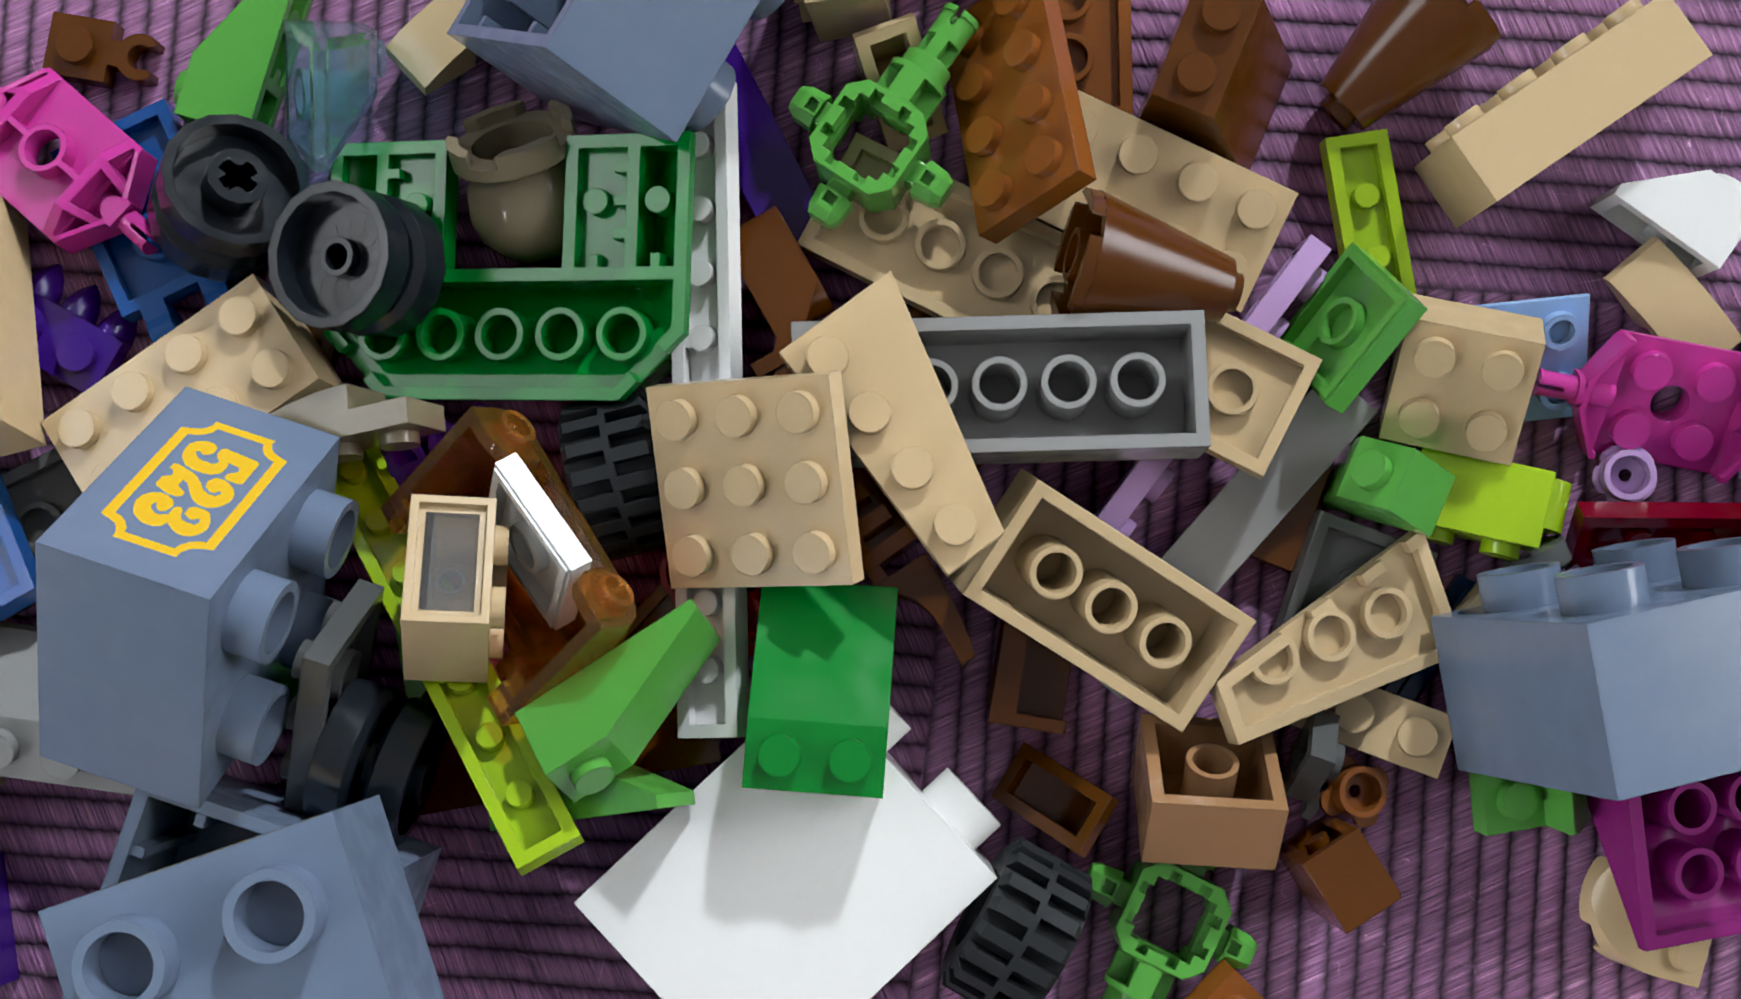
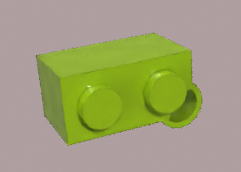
[1419,447,1572,561]

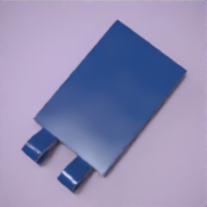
[50,98,235,343]

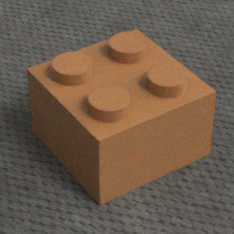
[1131,714,1289,870]

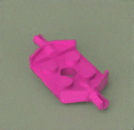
[0,68,159,255]
[1532,329,1741,484]

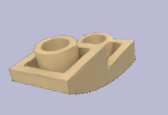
[386,0,476,96]
[1602,237,1741,350]

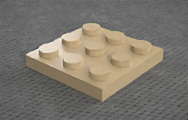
[646,370,864,589]

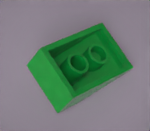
[742,584,898,799]

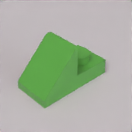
[1468,772,1592,836]

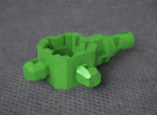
[788,2,980,230]
[1086,858,1258,999]

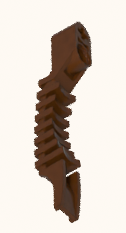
[740,206,976,667]

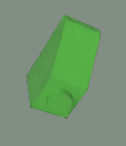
[1321,436,1456,537]

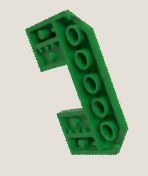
[324,131,696,402]

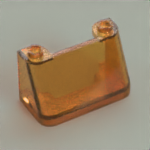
[380,406,637,726]

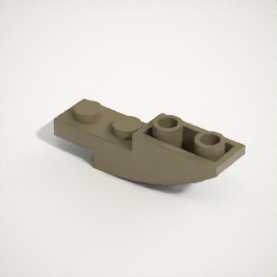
[270,383,446,482]

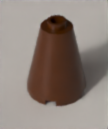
[1318,0,1501,130]
[1050,187,1244,323]

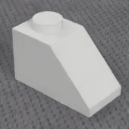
[1590,169,1741,278]

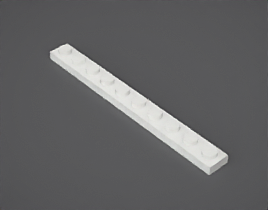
[672,82,749,738]

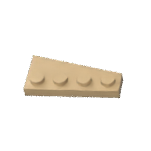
[779,270,1005,577]
[1210,531,1452,745]

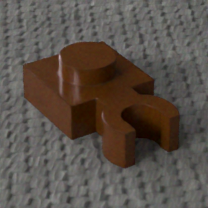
[42,11,165,89]

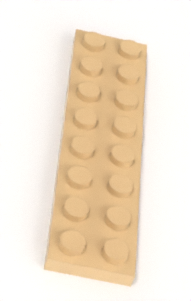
[797,132,1322,480]

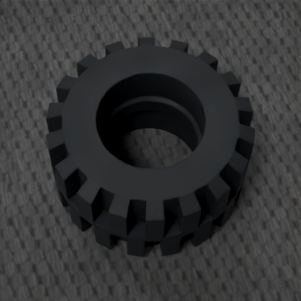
[558,386,666,563]
[942,837,1092,999]

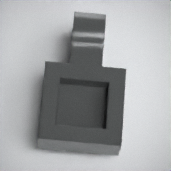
[1281,710,1345,820]

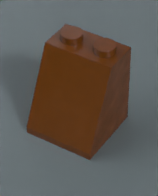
[1136,0,1293,170]

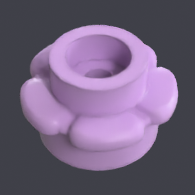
[1592,445,1657,502]

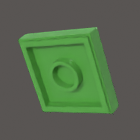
[1279,242,1427,414]

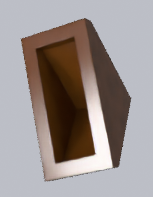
[991,742,1119,858]

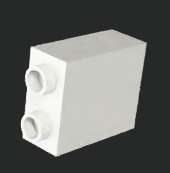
[574,705,1001,999]

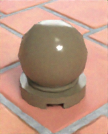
[445,99,578,265]

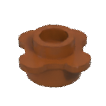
[1319,754,1389,828]

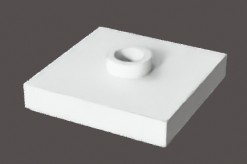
[489,453,592,631]

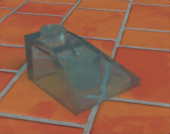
[284,20,387,172]

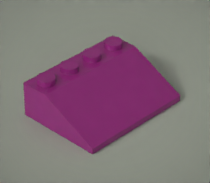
[1587,771,1741,952]

